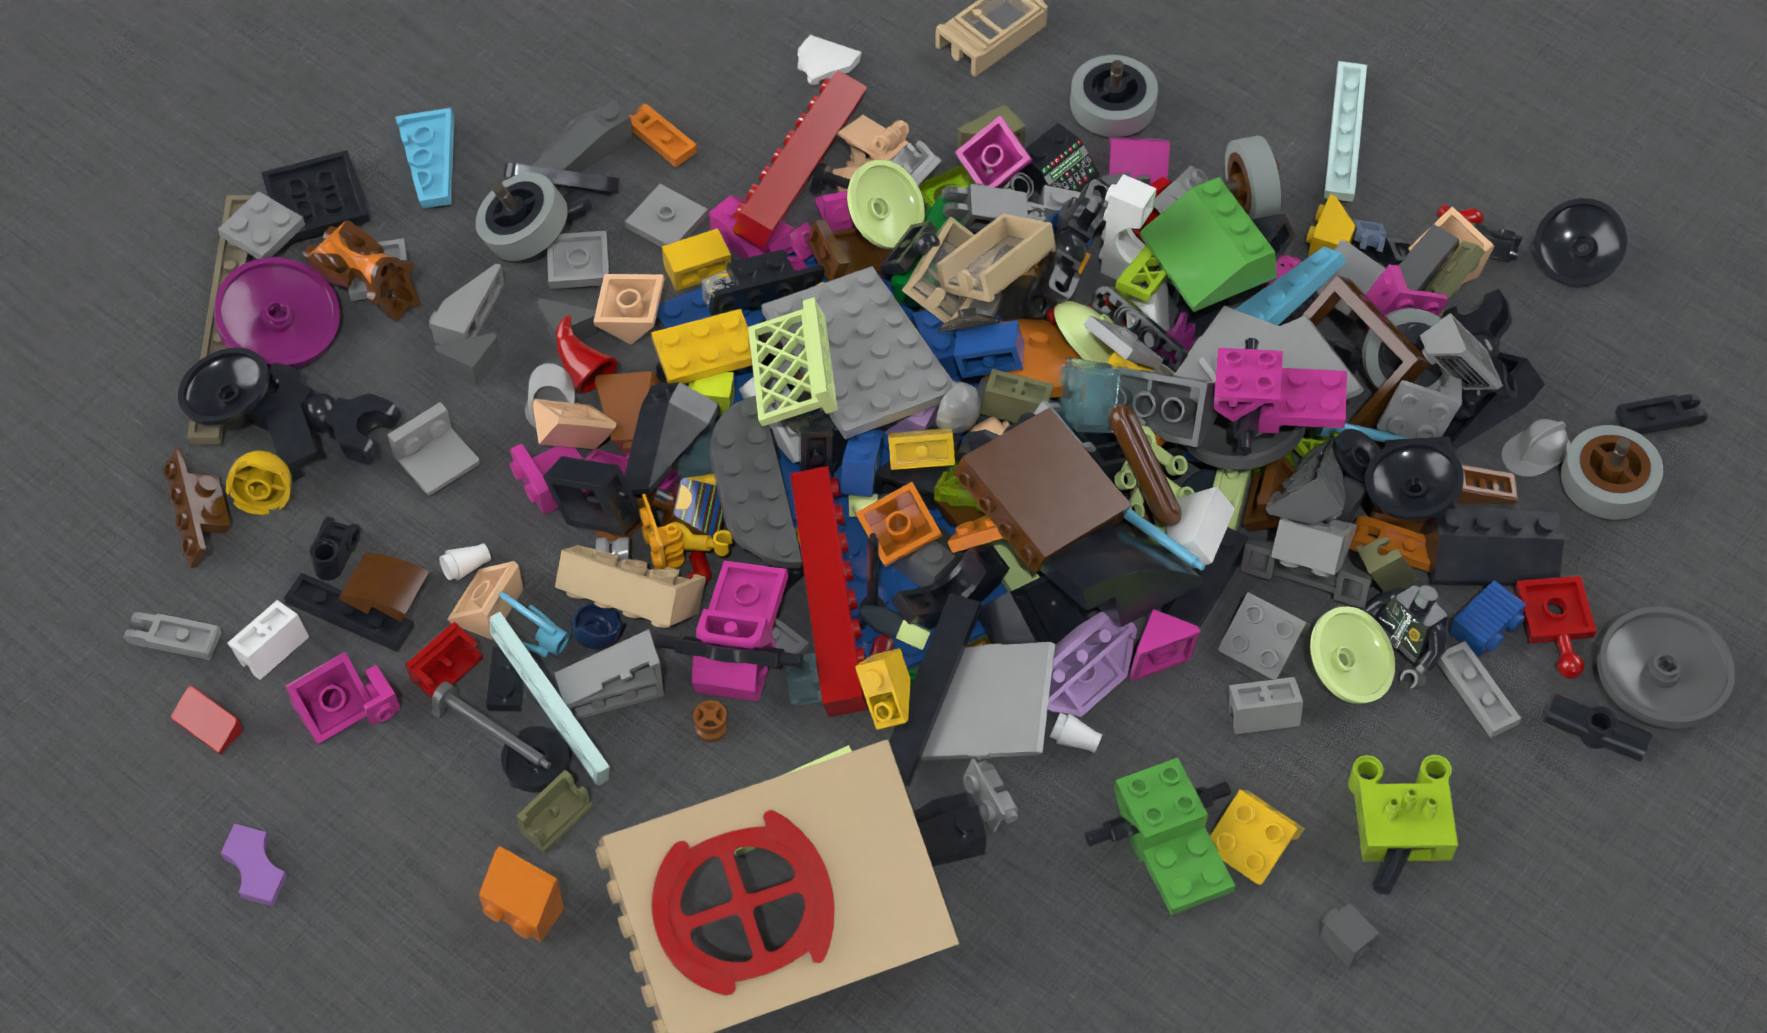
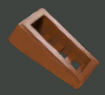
[1456,465,1518,504]

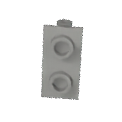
[963,758,1018,833]

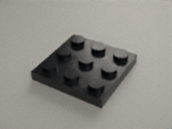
[261,150,370,243]

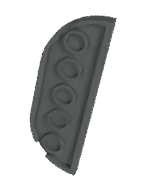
[710,396,802,568]

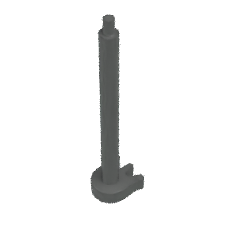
[432,682,551,769]

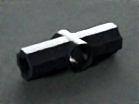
[1544,694,1652,762]

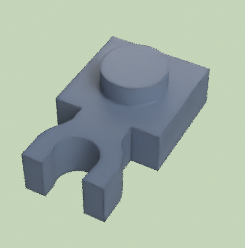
[1353,219,1386,252]

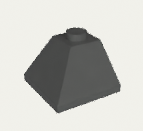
[890,523,969,588]

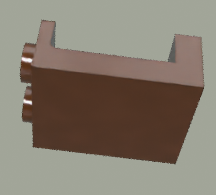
[806,219,893,282]

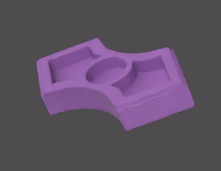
[220,824,287,906]

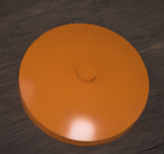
[983,319,1091,398]

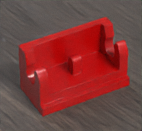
[406,621,483,699]

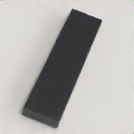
[284,573,415,652]

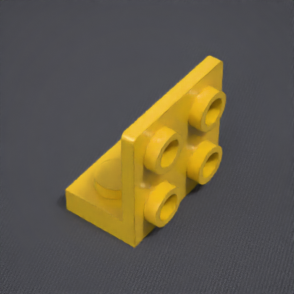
[1210,789,1305,885]

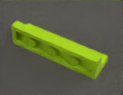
[1112,245,1168,307]

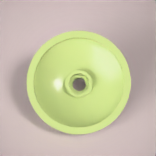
[847,159,925,249]
[1054,301,1115,365]
[1310,606,1395,704]

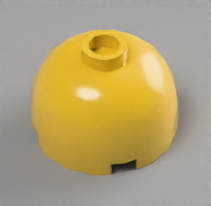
[226,450,292,515]

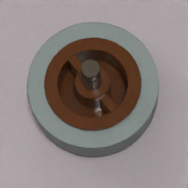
[1223,136,1282,219]
[1561,425,1663,520]

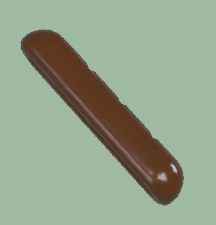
[1109,404,1182,526]

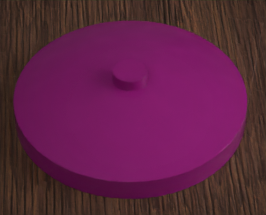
[214,257,340,369]

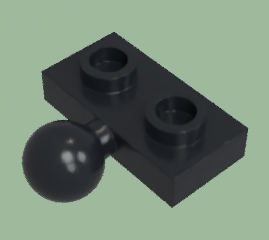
[880,221,940,275]

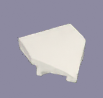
[797,35,862,85]

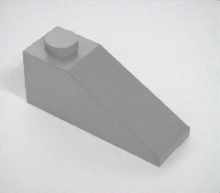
[429,264,505,344]

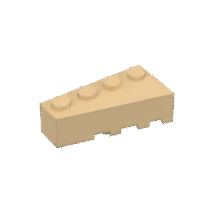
[555,545,706,628]

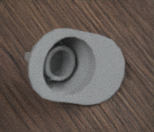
[525,363,575,429]
[1501,419,1571,477]

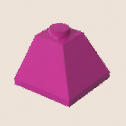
[955,115,1032,188]
[709,196,794,259]

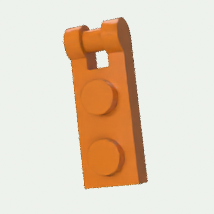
[629,104,697,167]
[1350,516,1431,573]

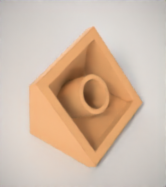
[1408,207,1494,284]
[593,274,664,345]
[533,399,616,449]
[447,561,524,640]

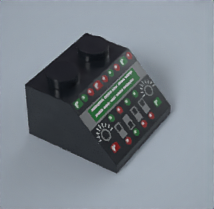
[1018,123,1099,195]

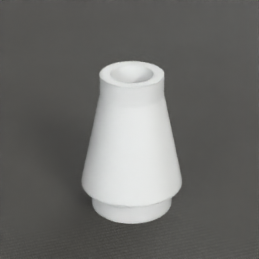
[439,543,491,580]
[1050,713,1102,753]

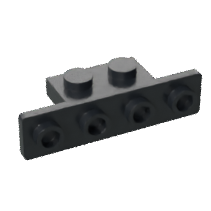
[708,249,825,316]

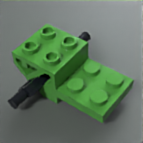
[1085,757,1236,915]

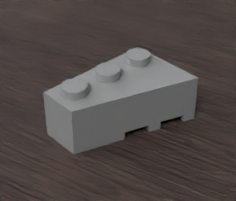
[554,629,664,720]

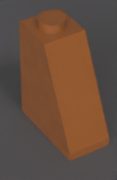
[595,371,661,455]

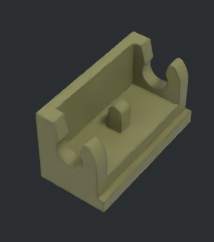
[981,369,1053,423]
[1356,537,1419,592]
[516,770,593,853]

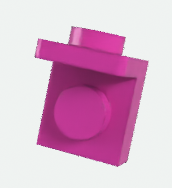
[768,222,813,261]
[363,665,401,725]

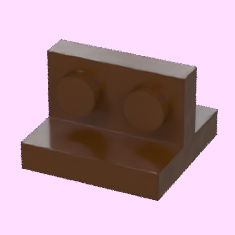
[1242,457,1295,532]

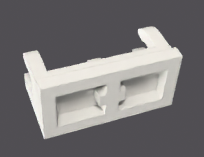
[228,600,309,680]

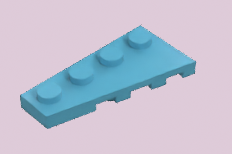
[396,108,455,208]
[1234,246,1347,326]

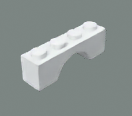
[1099,174,1156,280]

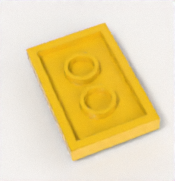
[651,309,752,384]

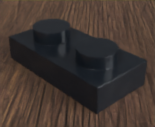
[486,647,526,712]

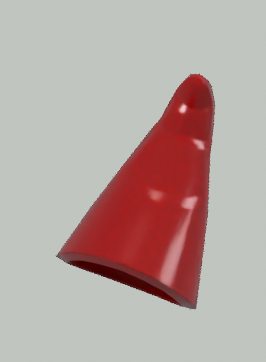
[556,315,618,394]

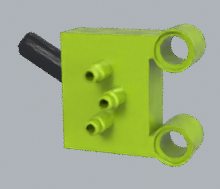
[1348,755,1458,895]

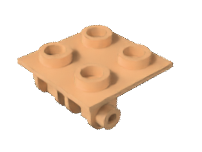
[837,115,911,161]

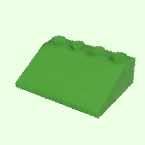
[1140,177,1277,312]

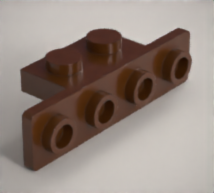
[164,449,231,568]

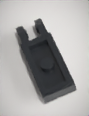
[1615,394,1708,434]

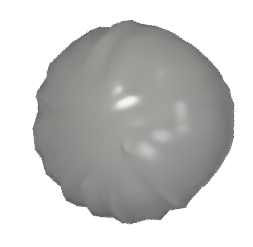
[936,381,982,434]

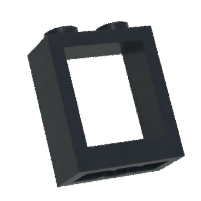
[543,456,640,535]

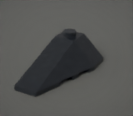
[1442,352,1545,449]
[624,382,721,495]

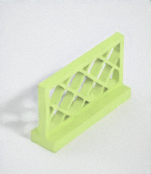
[748,297,838,426]

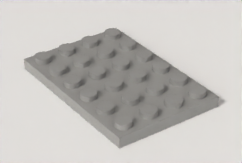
[762,266,953,439]

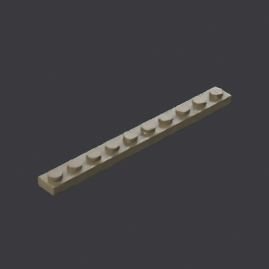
[187,195,253,445]

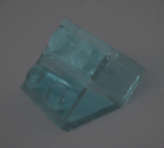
[1057,357,1120,433]

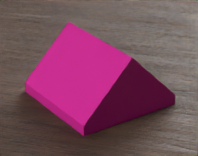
[1108,137,1170,185]
[1129,609,1201,682]
[285,652,371,744]

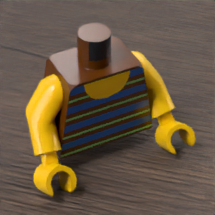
[649,473,733,556]

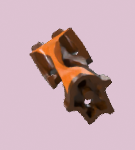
[303,220,421,322]

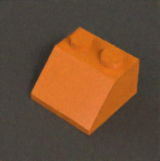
[855,482,943,567]
[479,846,564,942]

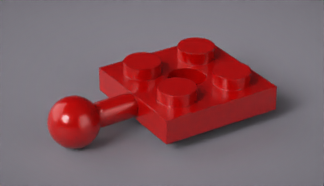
[1515,576,1597,679]

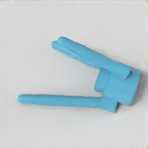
[494,592,570,658]

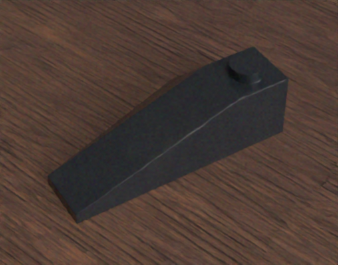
[1161,527,1248,629]
[913,792,987,867]

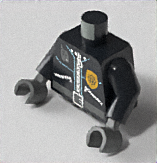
[1363,585,1448,689]

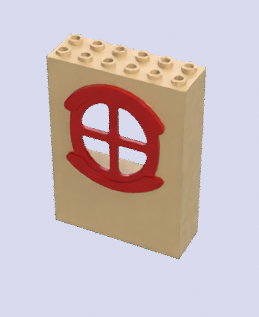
[595,739,959,1033]

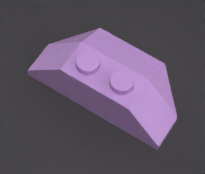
[1047,611,1137,717]

